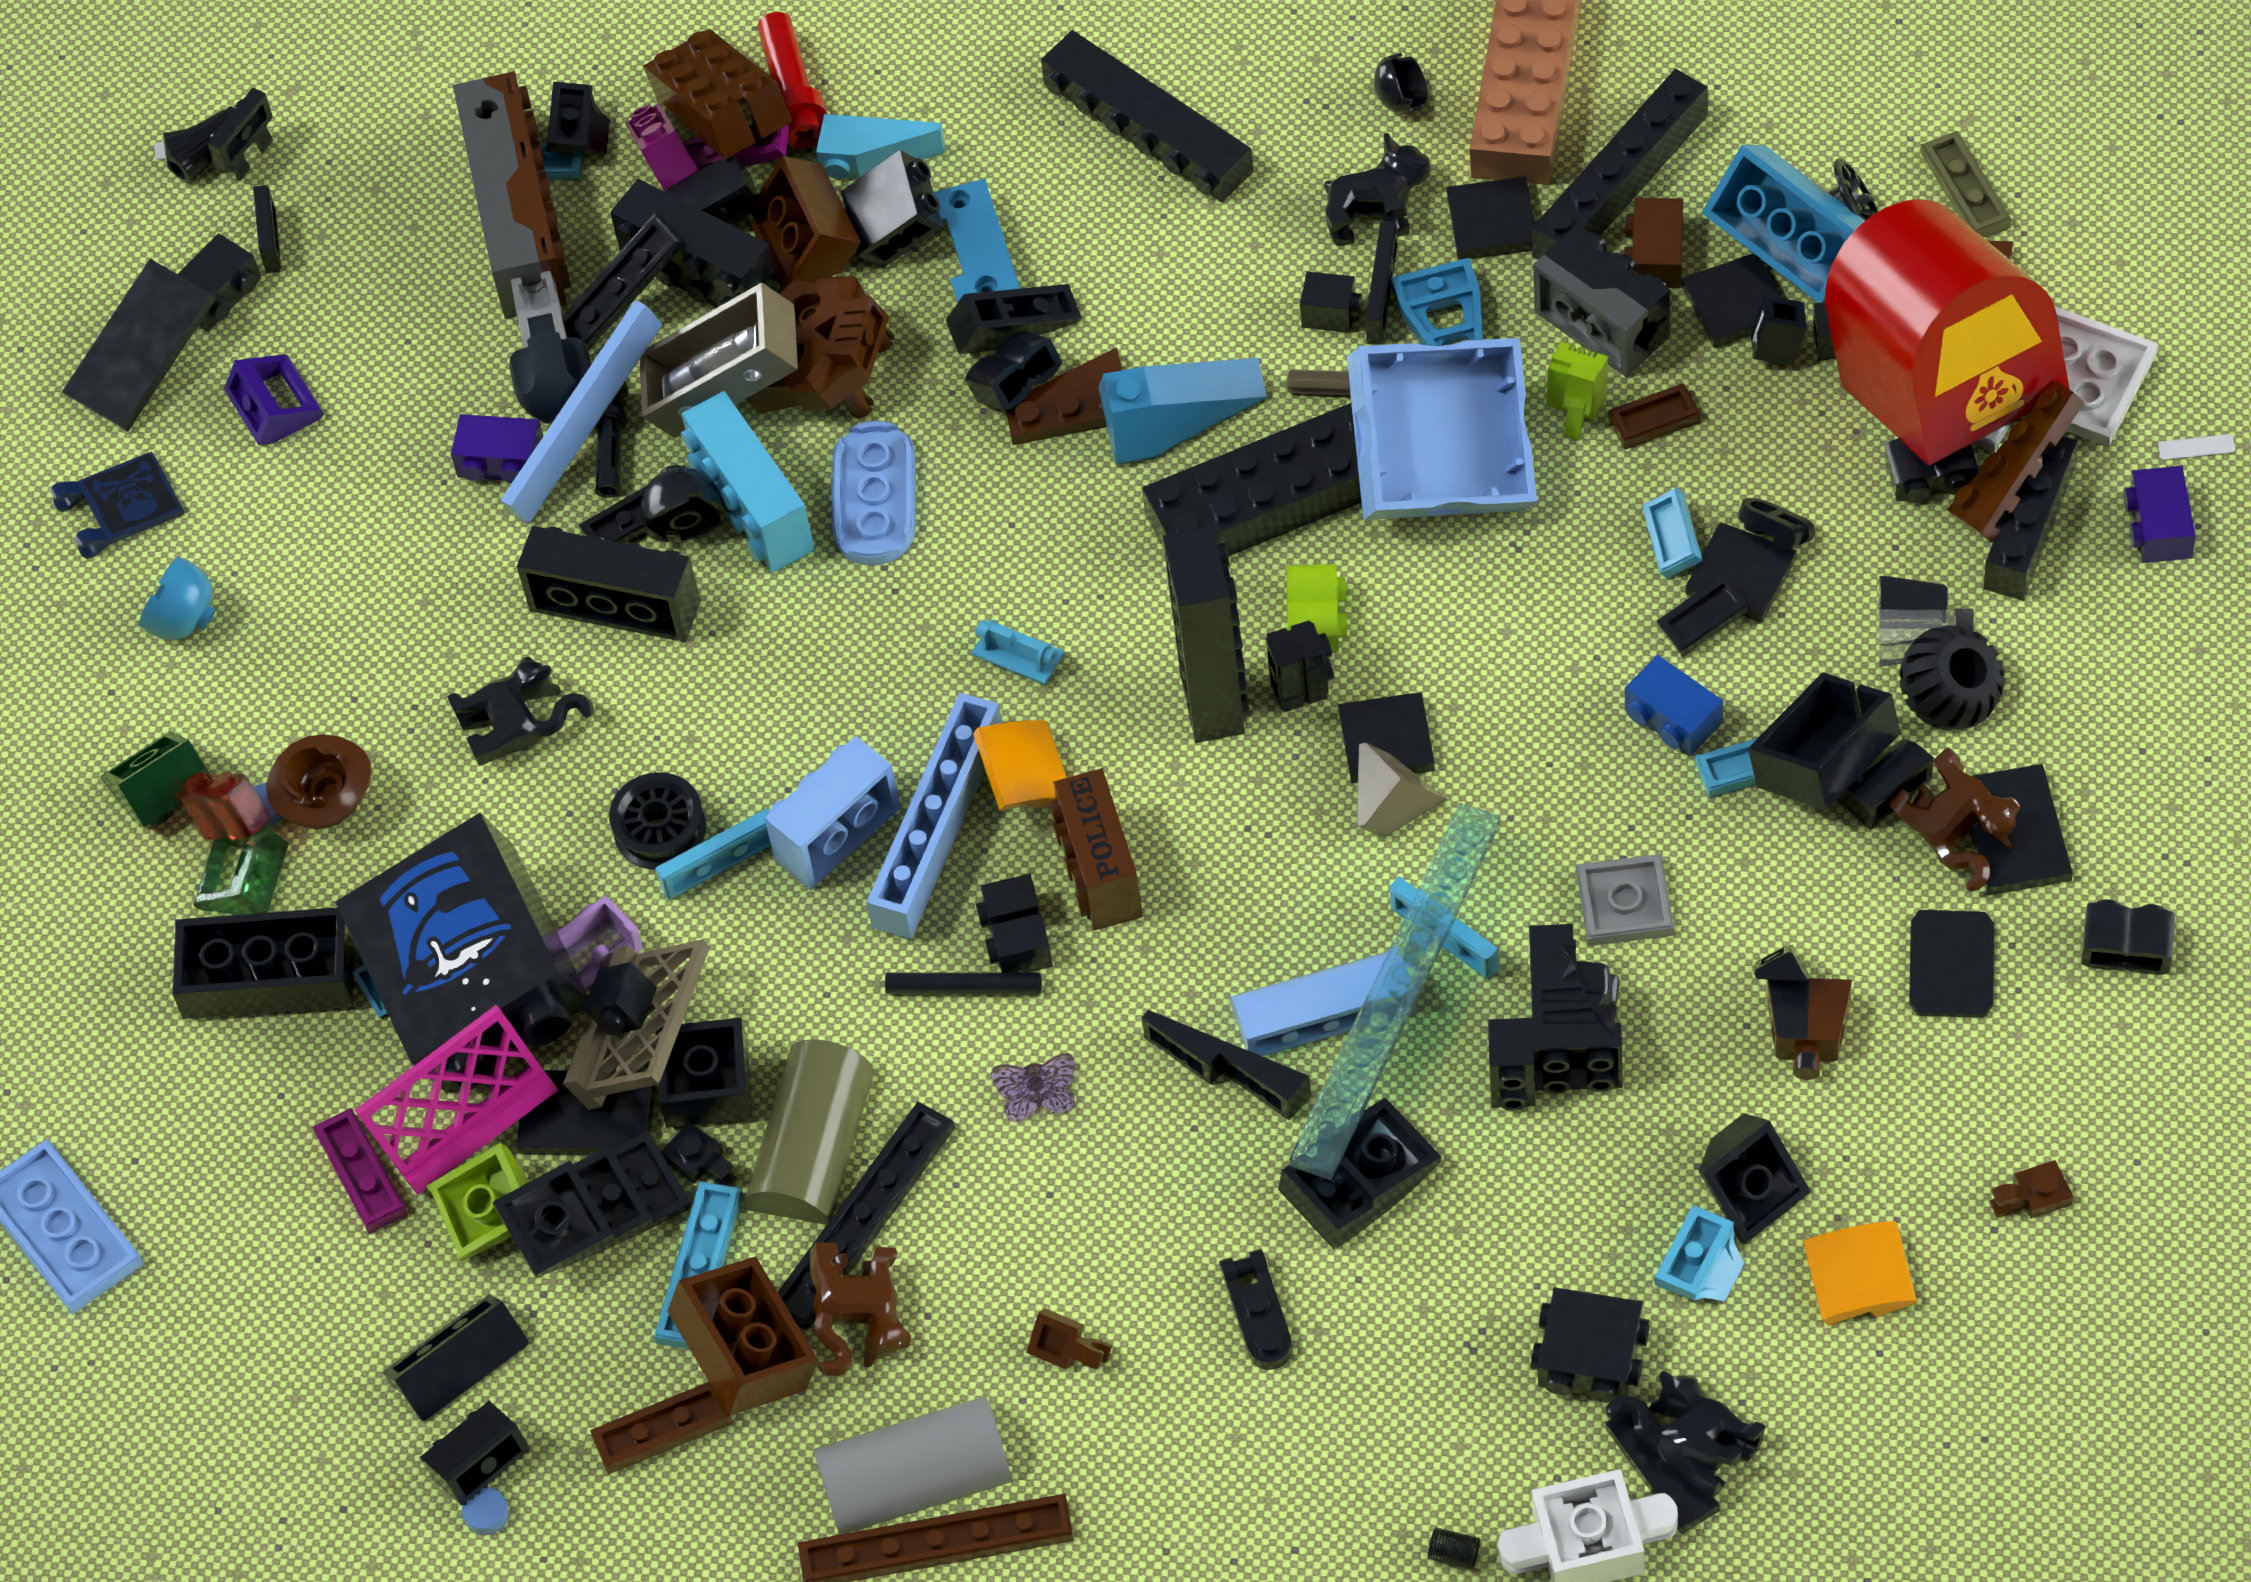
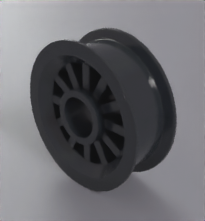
[609,772,706,870]

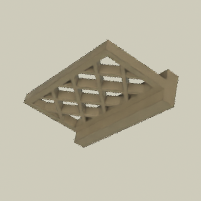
[563,939,710,1110]

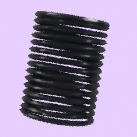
[1427,1527,1480,1570]

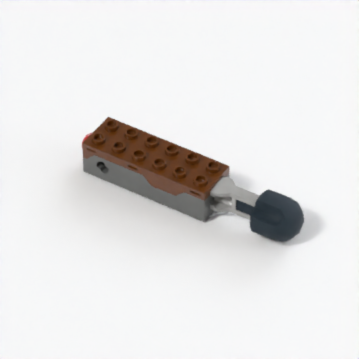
[453,71,592,423]

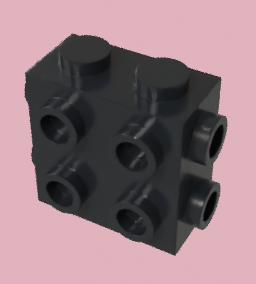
[841,150,943,268]
[1530,1287,1650,1403]

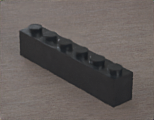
[1041,30,1254,202]
[1531,68,1708,260]

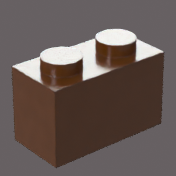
[1624,198,1683,288]

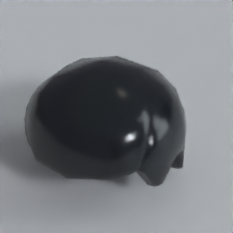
[1374,53,1428,114]

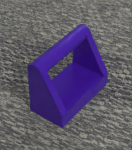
[224,354,324,445]

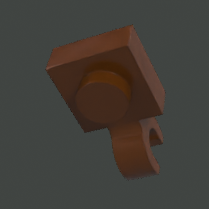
[1989,1160,2074,1219]
[1026,1308,1112,1369]

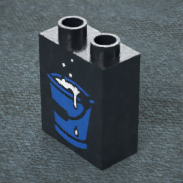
[335,812,588,1093]

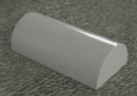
[813,1396,1012,1535]

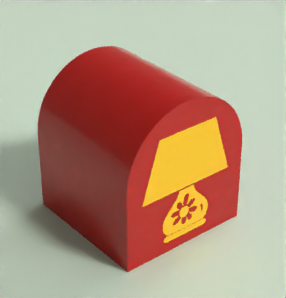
[1825,199,2070,466]

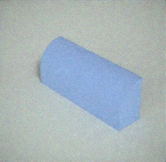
[1229,949,1416,1056]

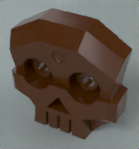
[746,276,895,419]

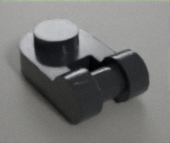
[1738,498,1815,550]

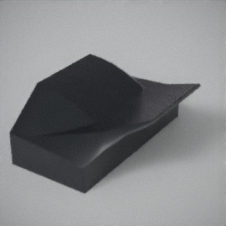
[546,81,610,153]

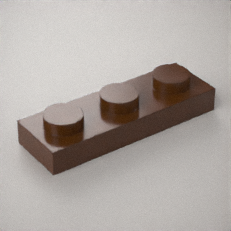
[590,1382,733,1475]

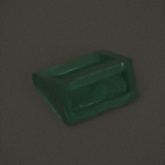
[193,822,289,915]

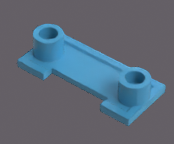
[933,179,1020,303]

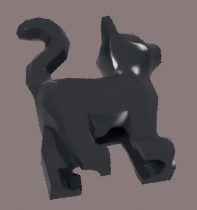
[447,657,594,766]
[1606,1371,1766,1499]

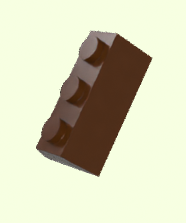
[746,155,861,288]

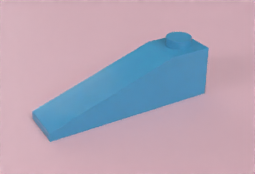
[1098,358,1267,465]

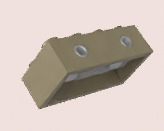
[640,283,798,438]

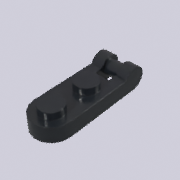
[1219,1249,1292,1370]

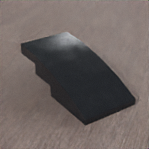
[492,1130,691,1278]

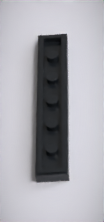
[778,1101,955,1331]

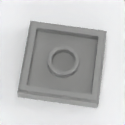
[1576,854,1674,946]

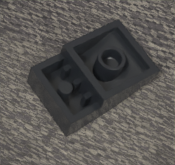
[1278,1098,1442,1250]

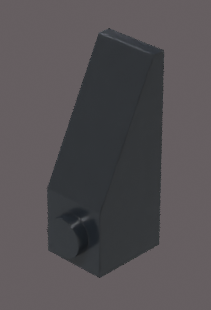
[946,284,1082,354]

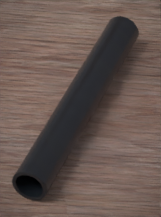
[885,972,1042,994]

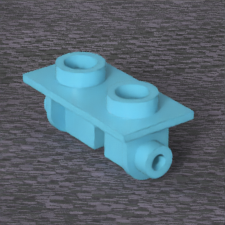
[971,619,1065,685]

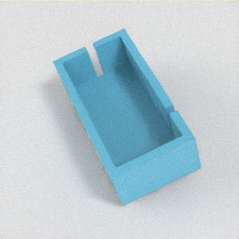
[681,391,815,573]

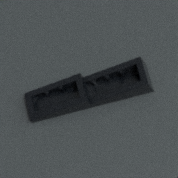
[1141,1010,1311,1120]

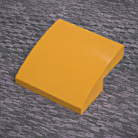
[973,720,1067,811]
[1803,1221,1917,1326]

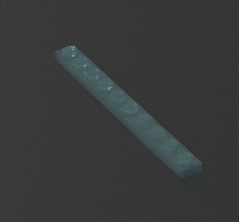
[1289,803,1500,1181]

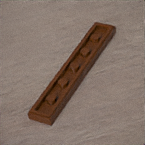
[797,1493,1074,1582]

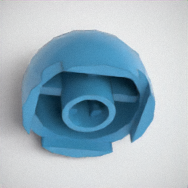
[138,556,216,640]

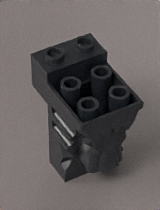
[1488,924,1623,1111]

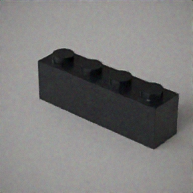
[1983,436,2078,601]

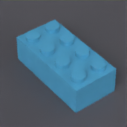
[1702,145,1865,303]

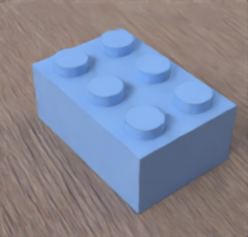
[765,736,901,890]

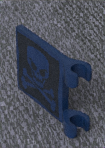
[51,451,184,559]

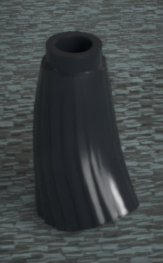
[163,106,234,184]

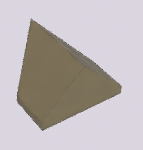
[1357,743,1447,837]

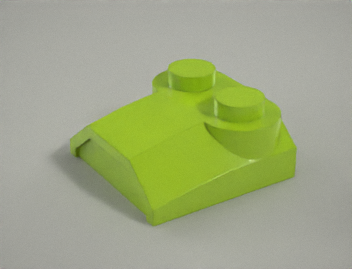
[427,1143,528,1262]

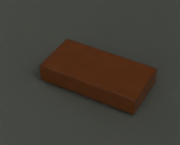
[1608,383,1700,450]

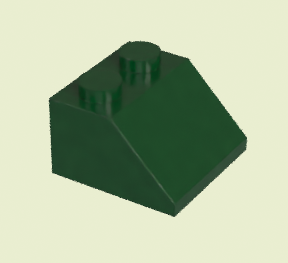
[100,731,215,828]

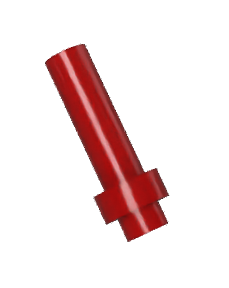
[757,12,828,149]

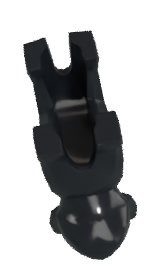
[1324,133,1431,246]

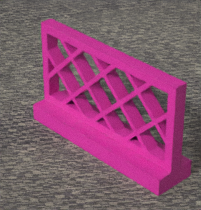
[354,1005,558,1195]

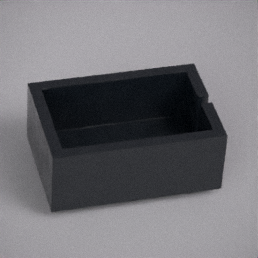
[1748,672,1901,810]

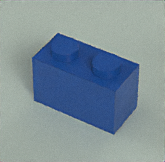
[1625,654,1723,756]

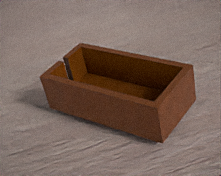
[643,28,793,160]

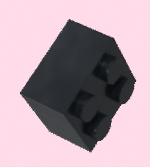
[655,1017,753,1128]

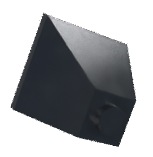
[1699,1113,1811,1244]

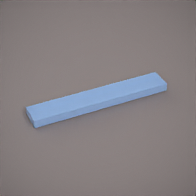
[501,300,663,524]

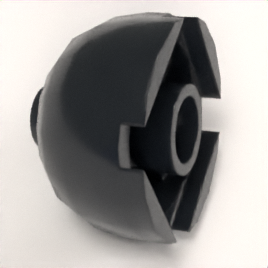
[640,465,725,542]

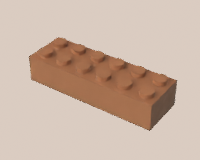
[1470,0,1582,185]

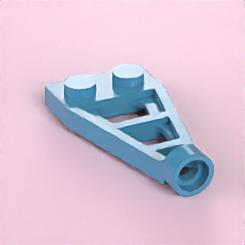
[1391,258,1483,346]

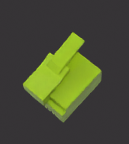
[1546,341,1608,441]

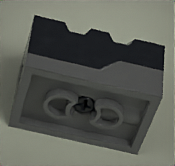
[1533,224,1670,378]

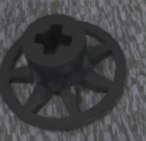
[1828,158,1878,220]

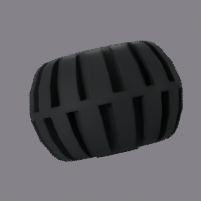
[1899,625,2005,730]

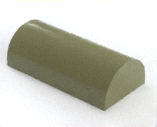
[744,1039,874,1225]

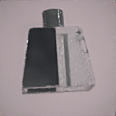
[1878,576,1974,666]

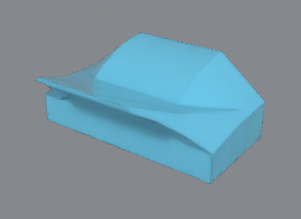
[1654,1205,1745,1302]

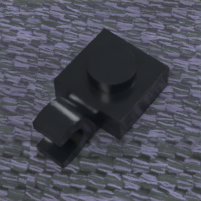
[660,1122,737,1186]

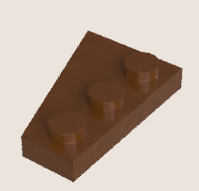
[1005,347,1122,445]

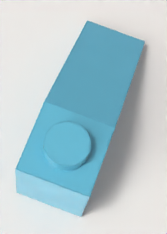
[816,114,945,179]

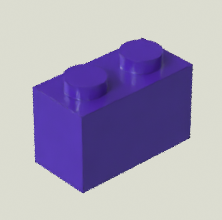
[451,414,544,483]
[2123,465,2196,563]

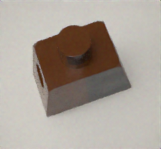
[1767,978,1852,1080]

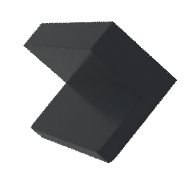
[382,1294,529,1421]

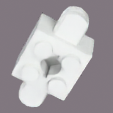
[1498,1469,1678,1582]

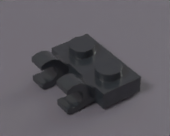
[207,87,273,181]

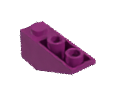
[625,103,699,190]

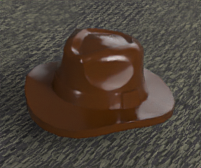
[266,734,372,830]

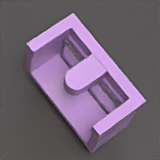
[556,895,643,992]

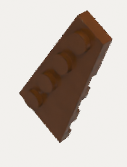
[1947,382,2084,543]

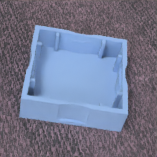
[1347,338,1537,520]

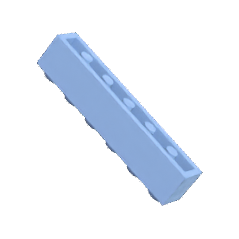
[866,692,1002,939]

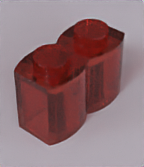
[176,772,272,840]

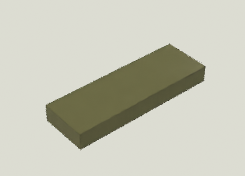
[1920,131,2011,238]

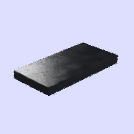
[62,259,216,432]

